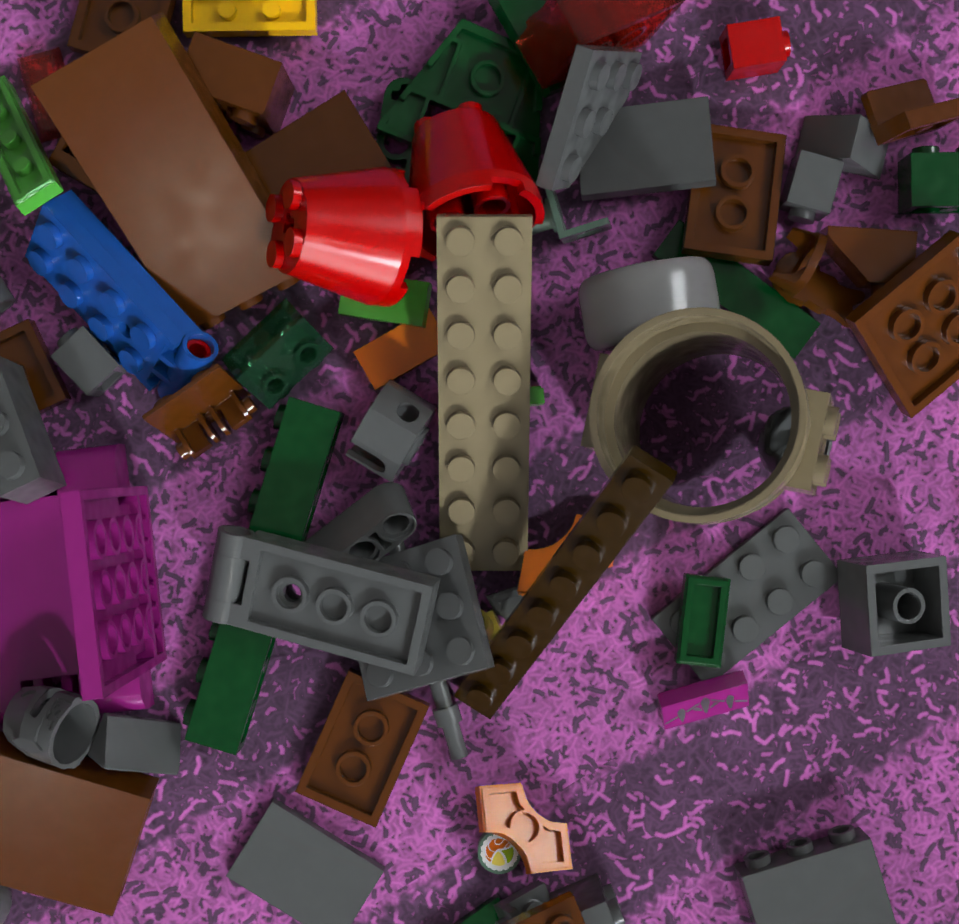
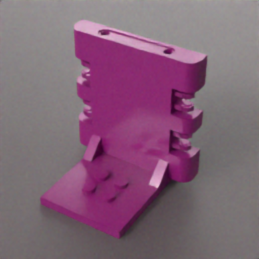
[0,444,167,726]

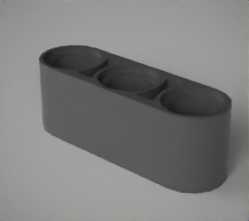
[305,482,417,561]

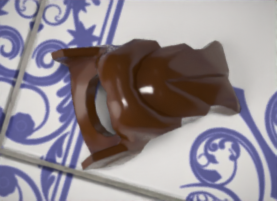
[768,227,865,328]

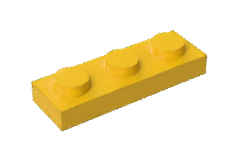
[182,0,318,38]

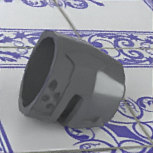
[3,685,100,769]

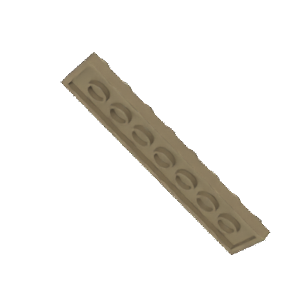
[436,214,533,571]

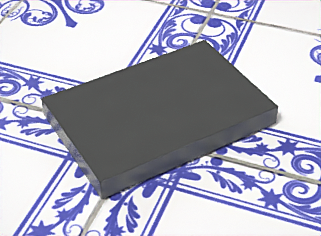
[579,96,716,201]
[226,798,385,924]

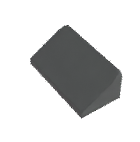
[88,713,181,775]

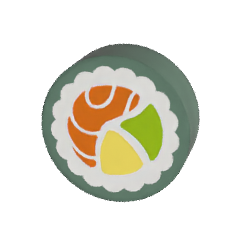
[478,833,521,874]

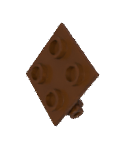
[142,363,258,460]

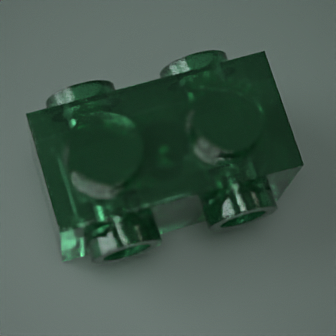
[221,298,334,410]

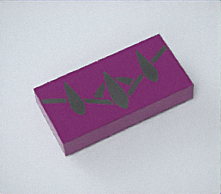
[657,670,749,730]

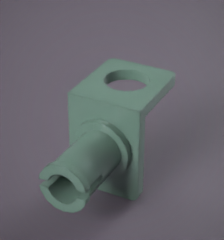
[532,189,612,244]

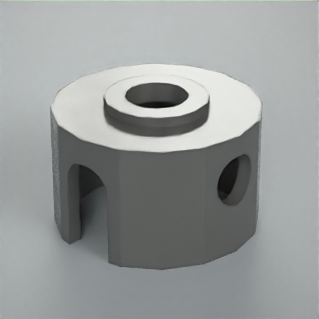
[345,379,437,483]

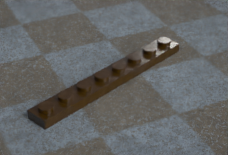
[453,445,677,719]

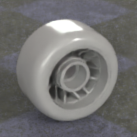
[578,256,721,351]

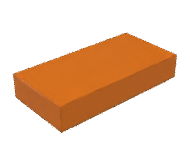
[354,308,438,390]

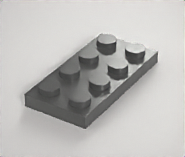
[650,508,838,681]

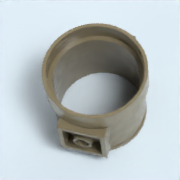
[580,307,841,525]

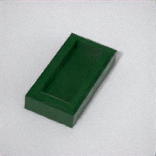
[674,573,731,668]

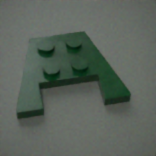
[375,18,543,189]

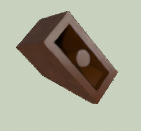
[820,226,918,295]

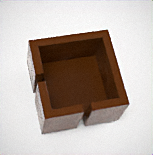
[187,31,295,139]

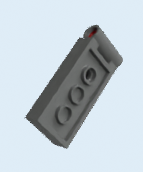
[202,525,441,676]

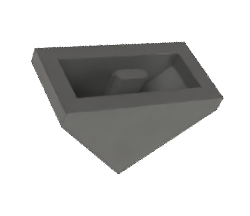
[795,114,889,180]

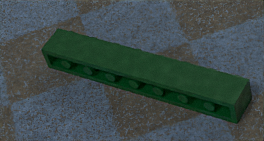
[182,397,345,755]

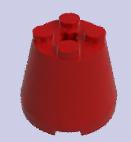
[409,101,545,262]
[266,166,423,307]

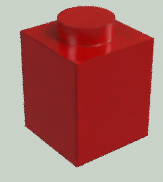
[719,16,791,81]

